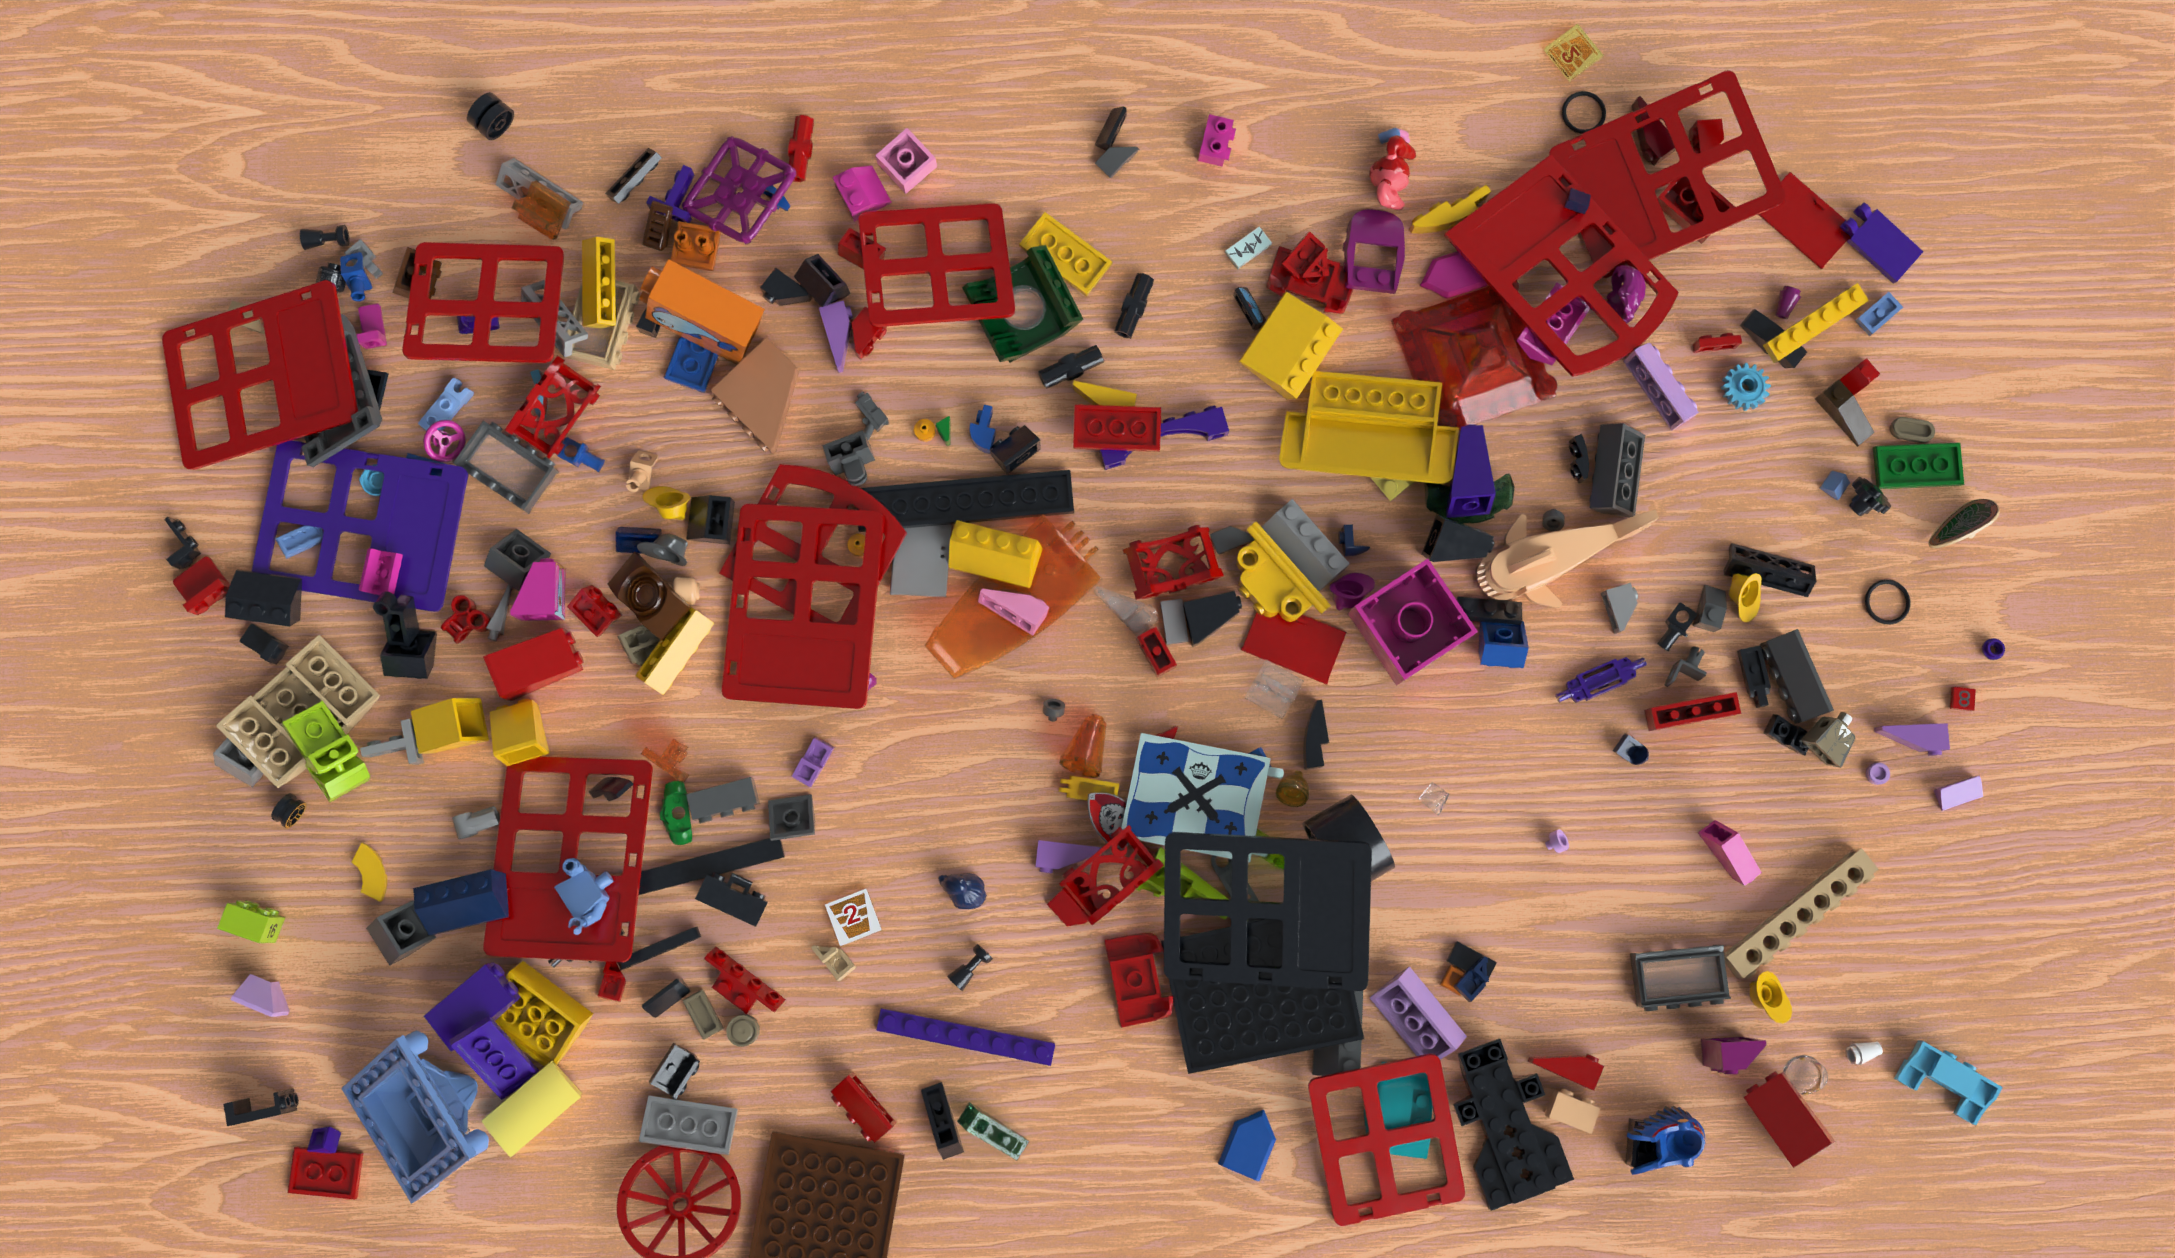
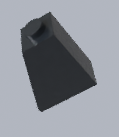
[1183,591,1242,647]

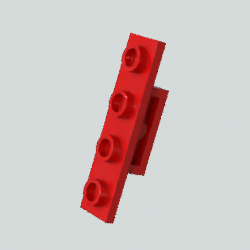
[704,946,786,1014]

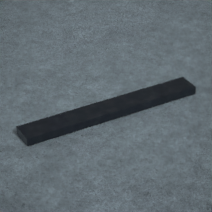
[639,838,785,895]

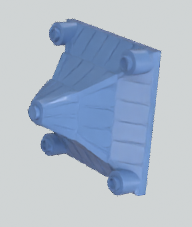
[341,1030,489,1204]

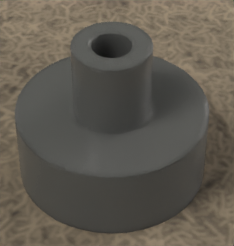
[1542,509,1565,532]
[1043,699,1065,722]

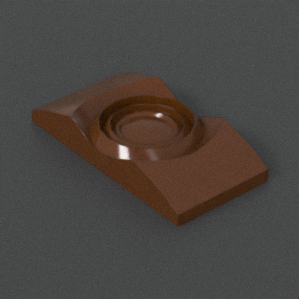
[608,551,691,641]

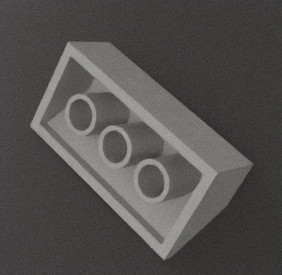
[1262,499,1350,591]

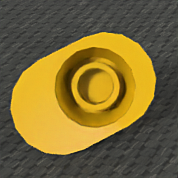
[642,486,690,520]
[1729,573,1761,622]
[1749,971,1792,1024]

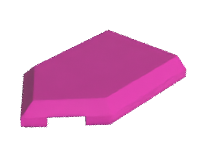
[1420,251,1487,299]

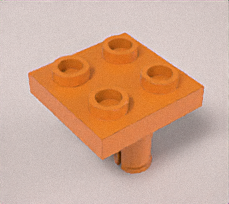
[671,221,721,271]

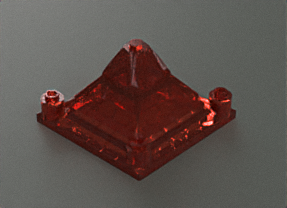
[1391,280,1558,430]

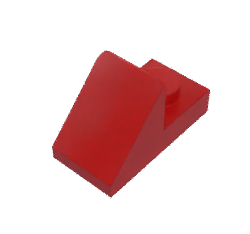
[1839,358,1880,395]

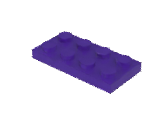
[450,1016,539,1100]

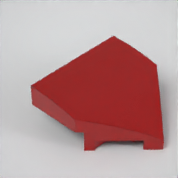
[1280,231,1329,278]

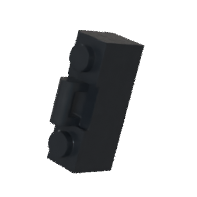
[695,872,768,927]

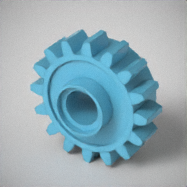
[1721,363,1771,411]

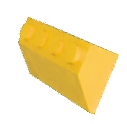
[948,520,1043,588]

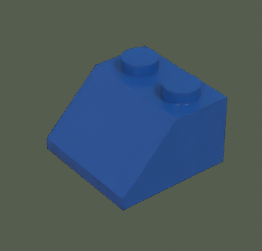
[1478,621,1529,668]

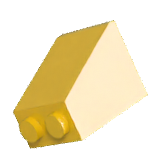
[411,698,489,754]
[490,699,550,766]

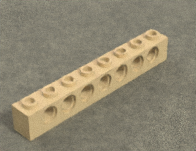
[1724,848,1879,979]

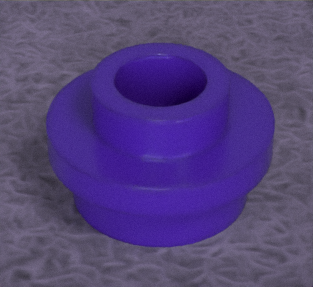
[1982,638,2005,660]

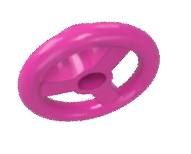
[423,420,466,462]

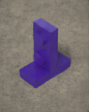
[646,165,695,223]

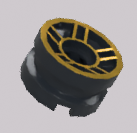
[271,793,307,829]

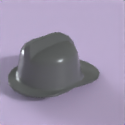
[637,534,688,566]

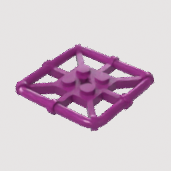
[682,136,797,244]

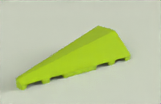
[1136,847,1248,922]

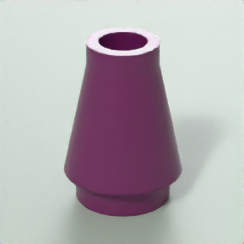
[1776,286,1801,319]

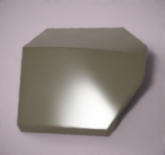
[617,625,660,666]

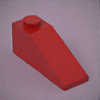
[1528,1054,1604,1091]

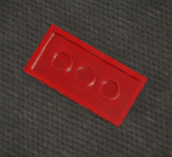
[1073,404,1161,452]

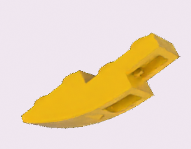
[1409,185,1491,234]

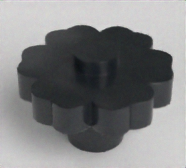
[1849,477,1891,516]

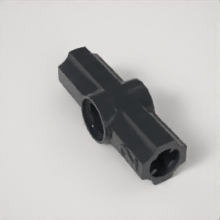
[1114,273,1154,339]
[1038,345,1104,389]

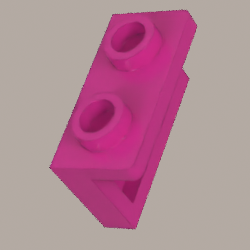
[359,548,403,595]

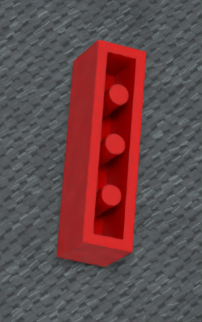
[1644,692,1742,731]

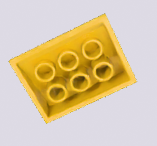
[1238,292,1343,400]
[495,961,593,1066]

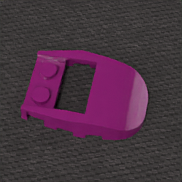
[1343,209,1405,294]

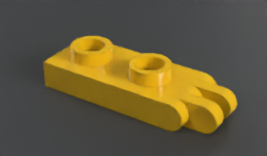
[1058,776,1119,801]

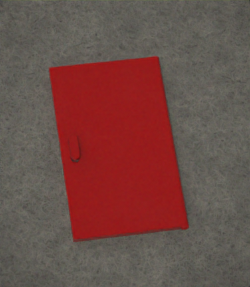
[1758,172,1850,269]
[1241,612,1347,684]

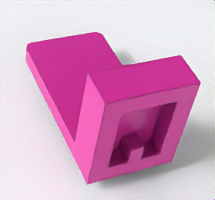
[356,304,387,349]

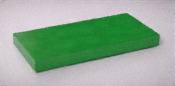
[1873,443,1965,489]

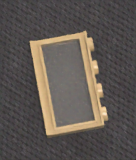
[565,280,640,370]

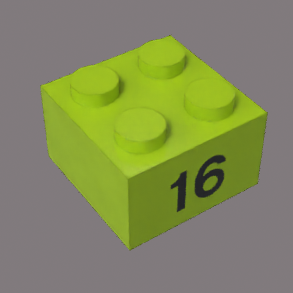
[217,900,285,943]

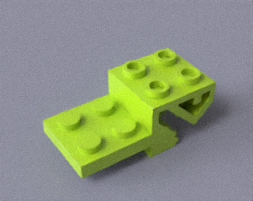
[282,701,370,803]

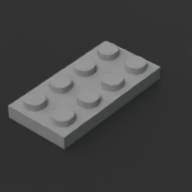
[639,1096,738,1155]

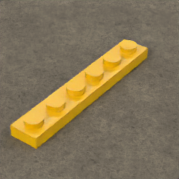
[1763,283,1869,363]

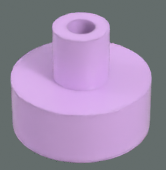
[1545,829,1569,853]

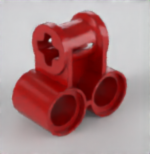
[441,595,491,644]

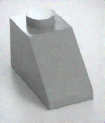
[1601,583,1638,634]

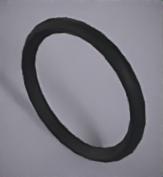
[1562,91,1606,134]
[1865,580,1911,625]

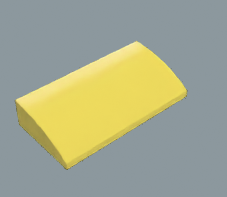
[482,1060,582,1158]

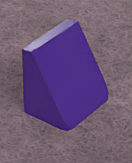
[307,1126,341,1154]

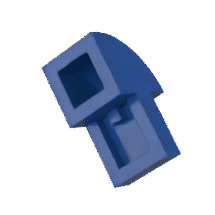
[970,405,996,454]

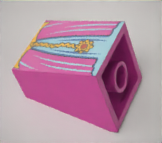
[510,558,566,621]

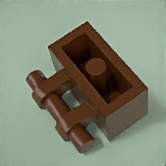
[392,247,442,299]

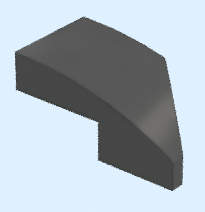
[1095,147,1140,178]
[1210,526,1254,554]

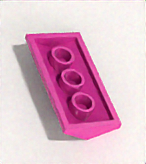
[1517,282,1591,365]

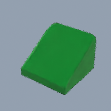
[936,416,951,446]

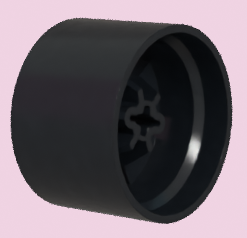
[1303,794,1395,882]

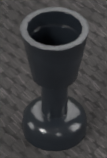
[300,225,350,250]
[947,944,993,991]

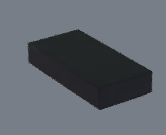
[1446,941,1497,977]

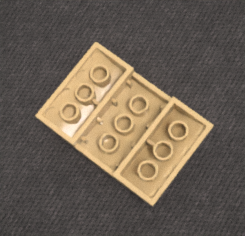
[216,635,380,788]

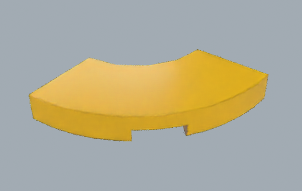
[351,842,387,902]

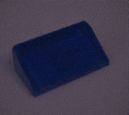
[615,527,662,554]

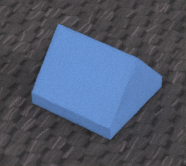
[1820,471,1850,501]

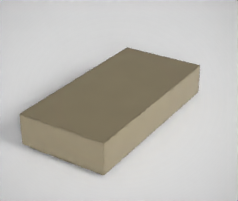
[682,989,724,1040]

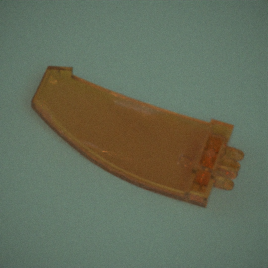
[925,514,1102,679]

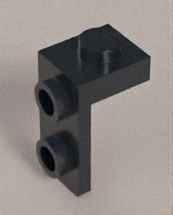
[164,517,201,569]
[240,624,289,665]

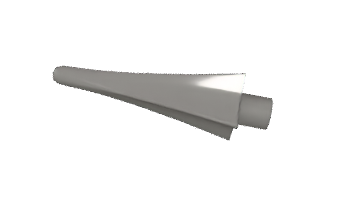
[486,584,512,641]

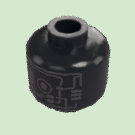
[316,262,346,294]

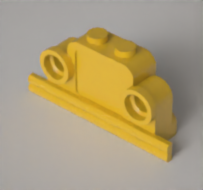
[1236,522,1331,622]

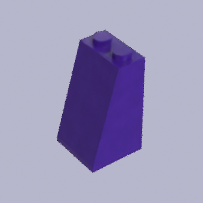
[1446,424,1496,518]
[424,962,521,1051]

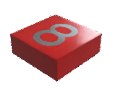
[1950,687,1976,711]

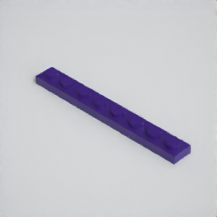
[876,1008,1055,1066]

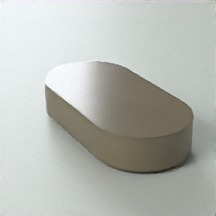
[1890,417,1935,443]

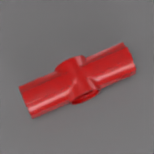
[788,115,814,182]

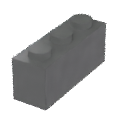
[686,777,760,824]

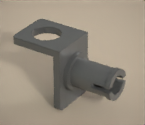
[1664,647,1707,687]

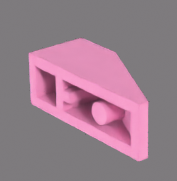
[978,589,1049,636]

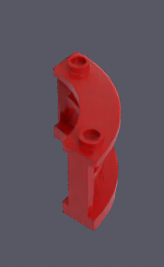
[505,355,601,459]
[1123,525,1224,600]
[1059,825,1164,925]

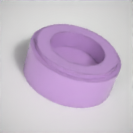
[1866,763,1890,785]

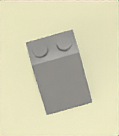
[213,738,264,787]

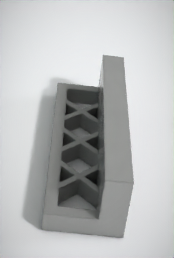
[495,158,584,229]
[521,280,588,357]

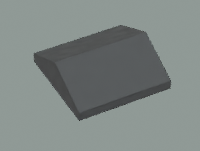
[768,794,815,841]

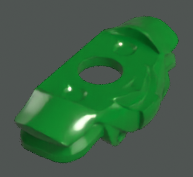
[659,781,692,845]

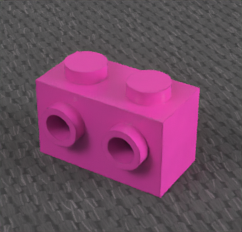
[1198,114,1236,167]

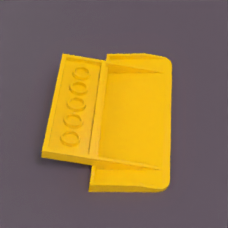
[1279,371,1459,484]

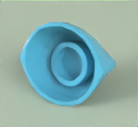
[359,464,384,496]

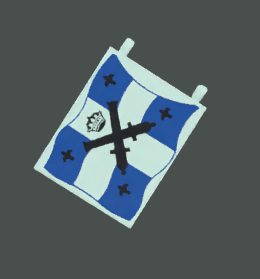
[1121,733,1284,863]

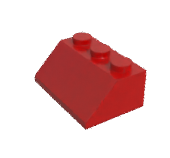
[1657,177,1735,244]
[830,1072,897,1143]

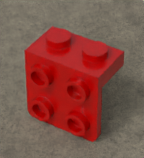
[173,556,230,615]

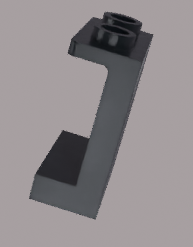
[223,1089,299,1126]

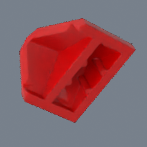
[1047,877,1094,926]

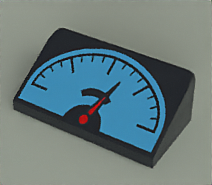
[1233,287,1266,331]

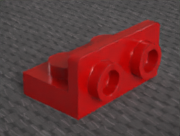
[567,585,622,637]

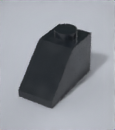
[760,268,812,306]

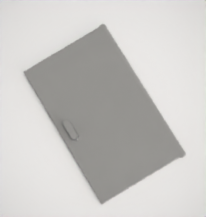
[890,524,952,598]

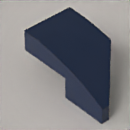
[1453,956,1489,1002]

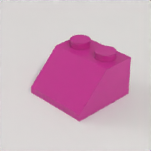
[833,166,892,222]

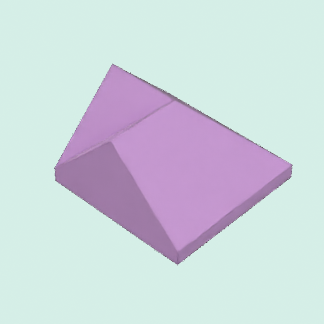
[230,974,290,1017]

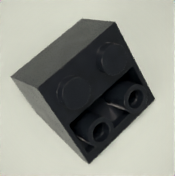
[794,254,850,307]
[686,495,735,545]

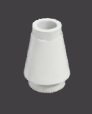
[1846,1042,1883,1065]

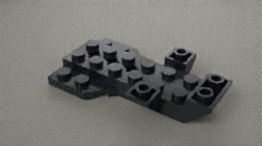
[1453,1038,1574,1211]

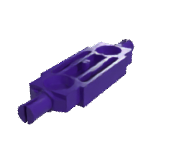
[1556,657,1647,703]

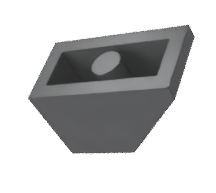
[1693,585,1727,632]

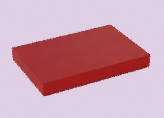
[287,1146,364,1200]

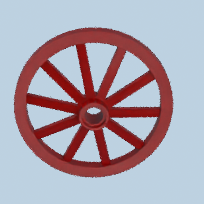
[617,1145,741,1258]

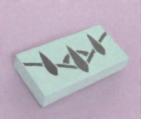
[1225,227,1272,269]

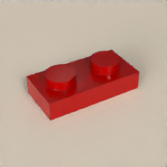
[1693,333,1742,353]

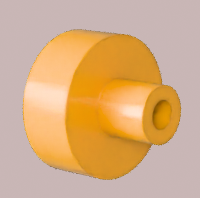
[914,419,936,442]
[847,534,865,557]

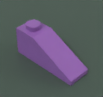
[819,301,853,373]
[1874,723,1950,756]
[1035,840,1104,873]

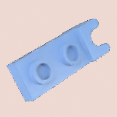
[418,378,474,431]

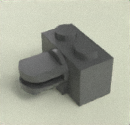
[822,430,875,486]

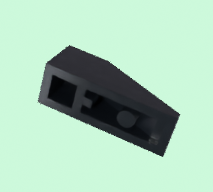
[921,1082,964,1160]

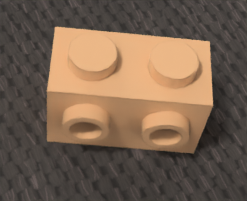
[1545,1088,1601,1134]

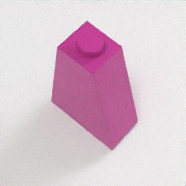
[1698,820,1762,886]

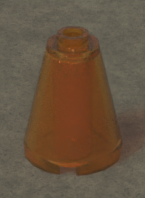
[1059,714,1107,778]

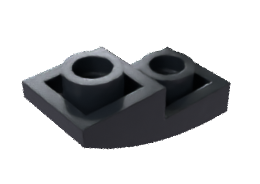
[1569,434,1589,483]
[1764,714,1809,756]

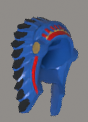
[1627,1106,1705,1175]

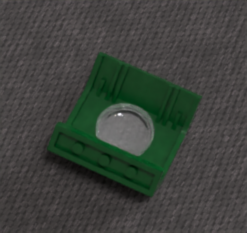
[962,245,1084,363]

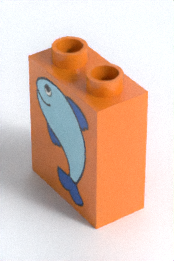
[639,259,765,365]

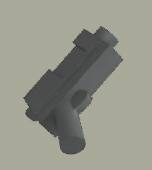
[855,392,889,441]

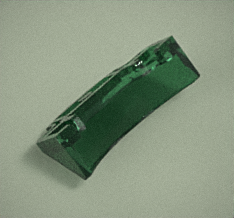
[1424,474,1515,524]

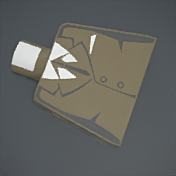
[1801,712,1855,768]

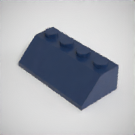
[413,869,509,936]

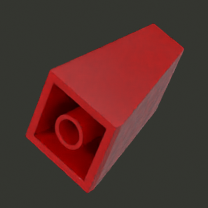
[483,628,584,701]
[1743,1071,1836,1168]

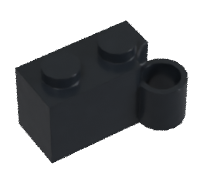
[373,592,419,647]

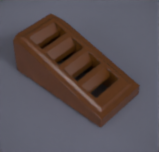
[642,201,673,251]

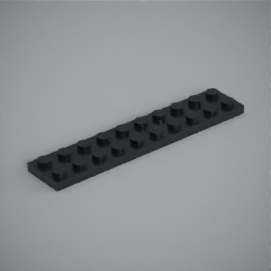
[857,470,1074,532]

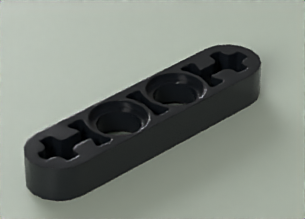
[617,926,701,970]

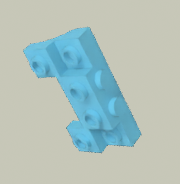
[1894,1040,2003,1125]

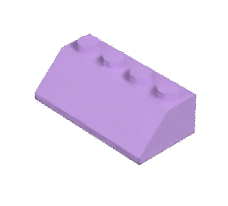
[1623,342,1699,431]
[1370,967,1467,1059]

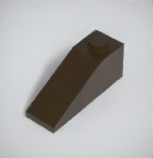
[1815,379,1874,447]

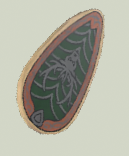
[1928,498,2000,549]

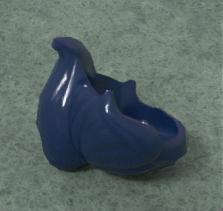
[938,873,987,909]

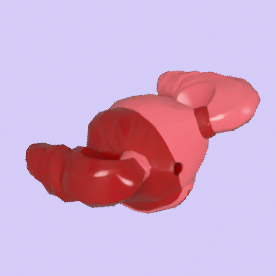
[1369,135,1416,210]

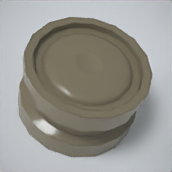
[726,1015,760,1047]

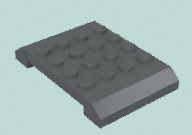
[302,314,382,467]

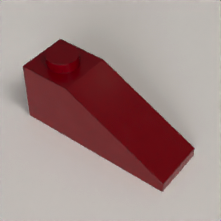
[1632,96,1676,166]

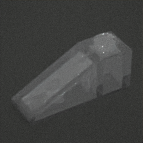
[1094,586,1158,636]

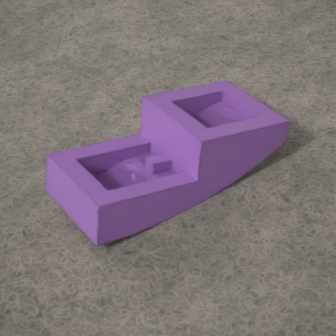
[792,737,835,787]

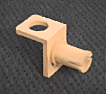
[626,450,658,492]

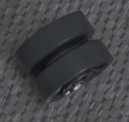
[467,92,514,140]

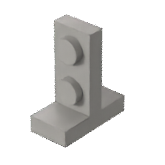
[360,719,424,765]

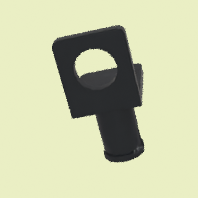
[1657,602,1697,651]

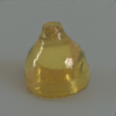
[1276,770,1309,807]

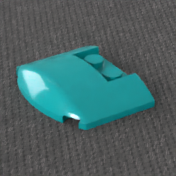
[1364,1062,1433,1159]

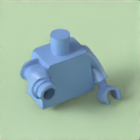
[555,858,614,935]

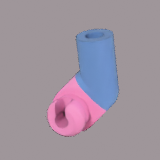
[1378,128,1410,144]

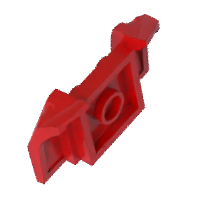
[1266,246,1353,314]
[1104,933,1173,1028]

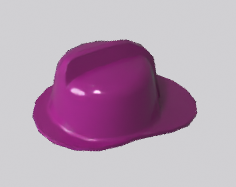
[1329,573,1375,611]

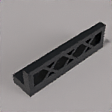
[1724,543,1817,597]

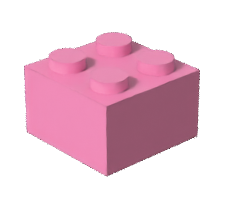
[875,128,937,194]

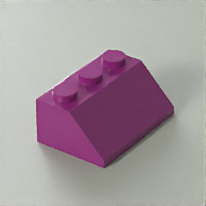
[1701,1037,1767,1074]

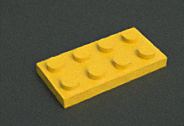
[1019,212,1112,297]

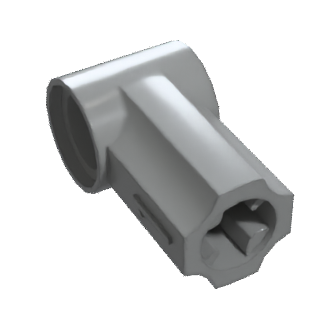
[452,806,500,839]

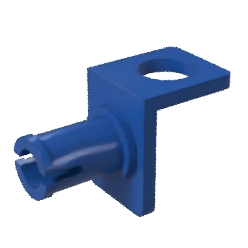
[340,252,372,301]
[557,437,605,472]

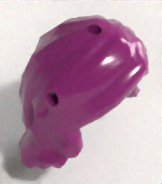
[1606,265,1646,323]

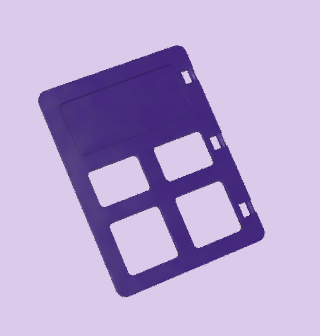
[252,440,468,612]

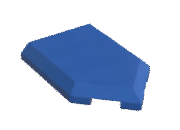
[664,337,719,393]
[1218,1109,1276,1181]

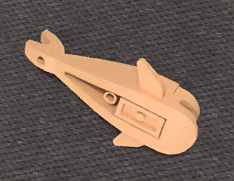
[1477,510,1659,608]

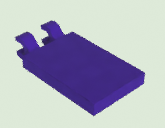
[1840,202,1924,284]

